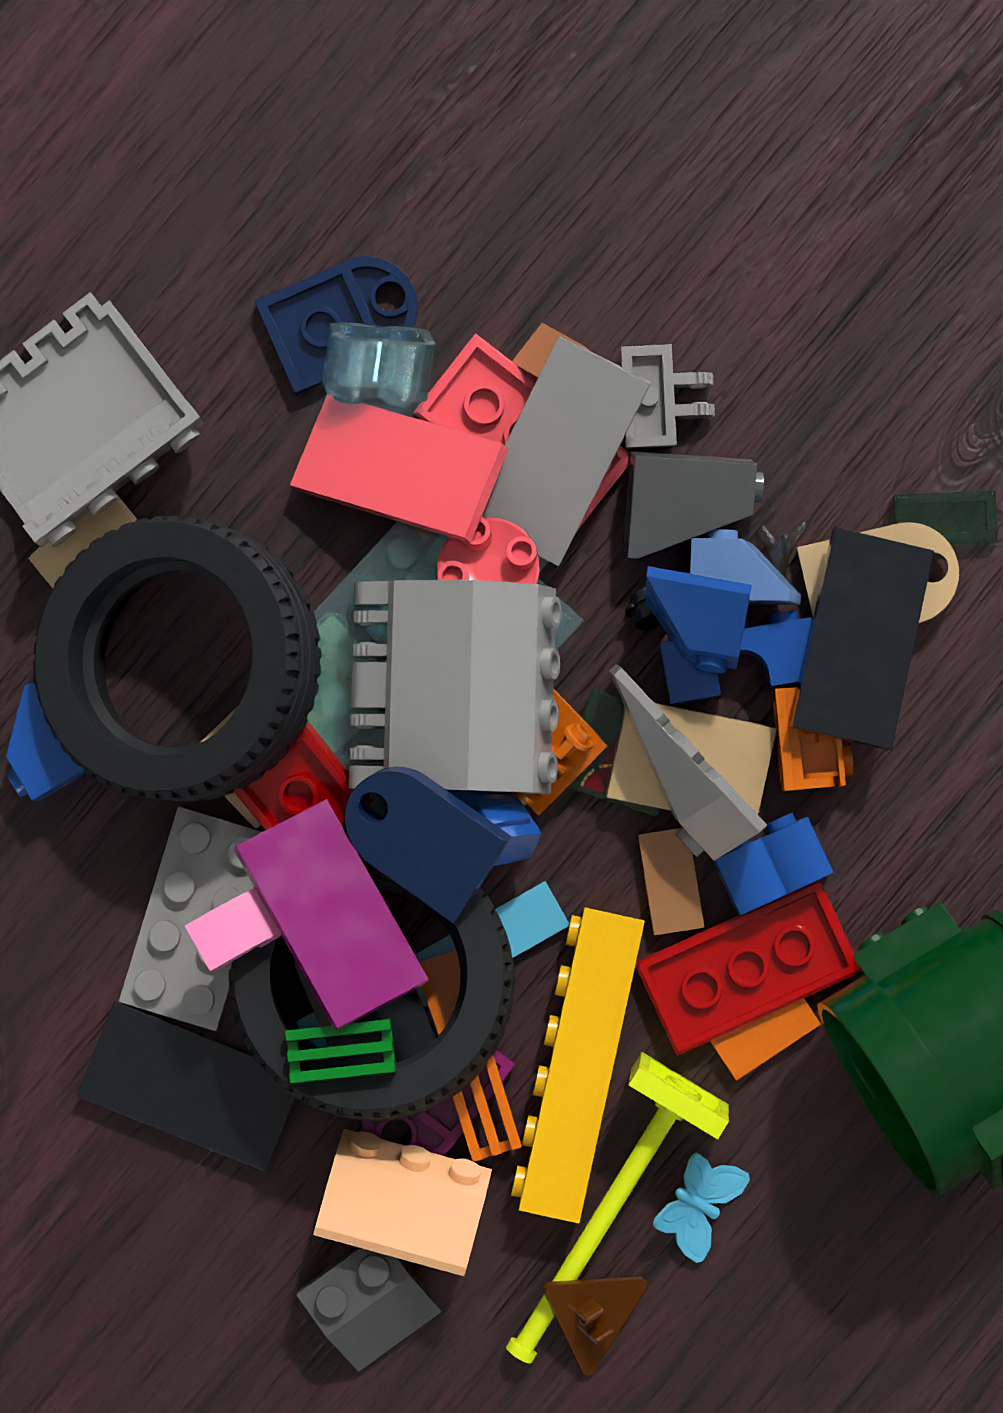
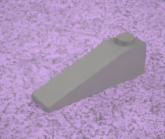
[609,664,767,861]

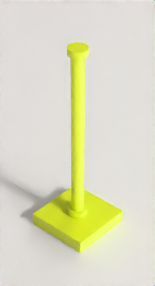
[506,1051,729,1364]

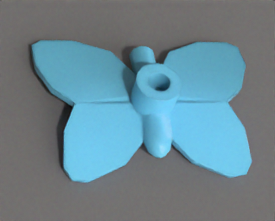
[653,1153,750,1263]

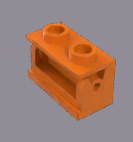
[771,687,853,792]

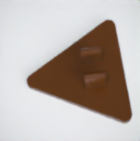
[543,1276,648,1376]

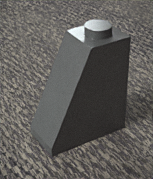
[622,451,764,559]

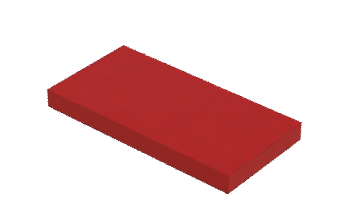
[635,879,855,1056]

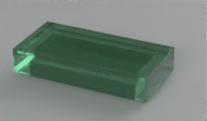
[893,491,998,544]

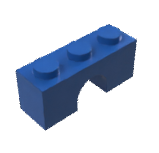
[658,610,812,706]

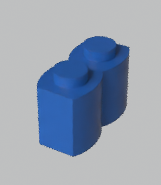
[712,812,833,915]

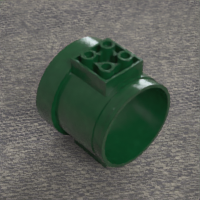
[818,902,1003,1197]

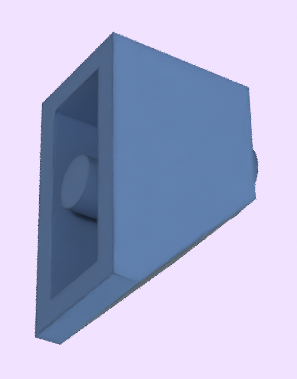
[690,529,801,605]

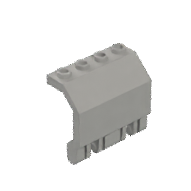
[348,580,562,794]

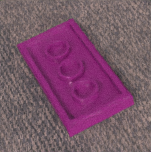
[234,799,429,1032]

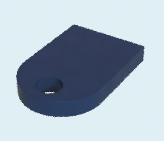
[255,256,418,395]
[345,766,512,924]

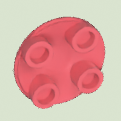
[437,517,540,584]

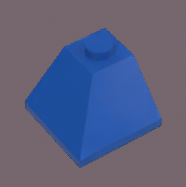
[645,566,752,673]

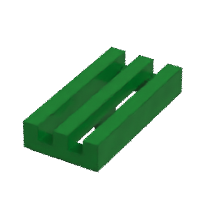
[285,1019,396,1084]

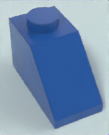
[6,681,86,802]

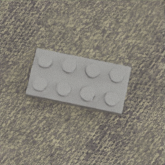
[119,807,262,1031]

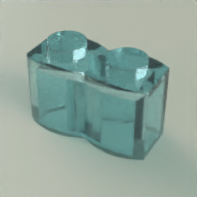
[322,322,435,408]

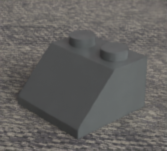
[296,1247,442,1372]

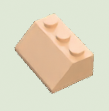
[313,1129,492,1276]

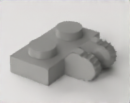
[620,344,715,450]

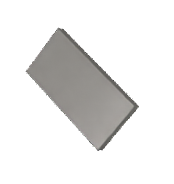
[482,336,652,566]

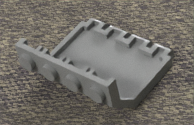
[0,292,204,547]

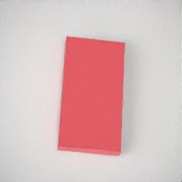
[413,333,629,533]
[290,393,509,543]

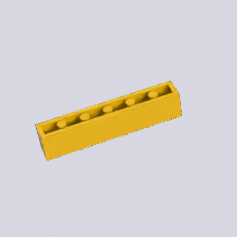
[511,907,645,1224]

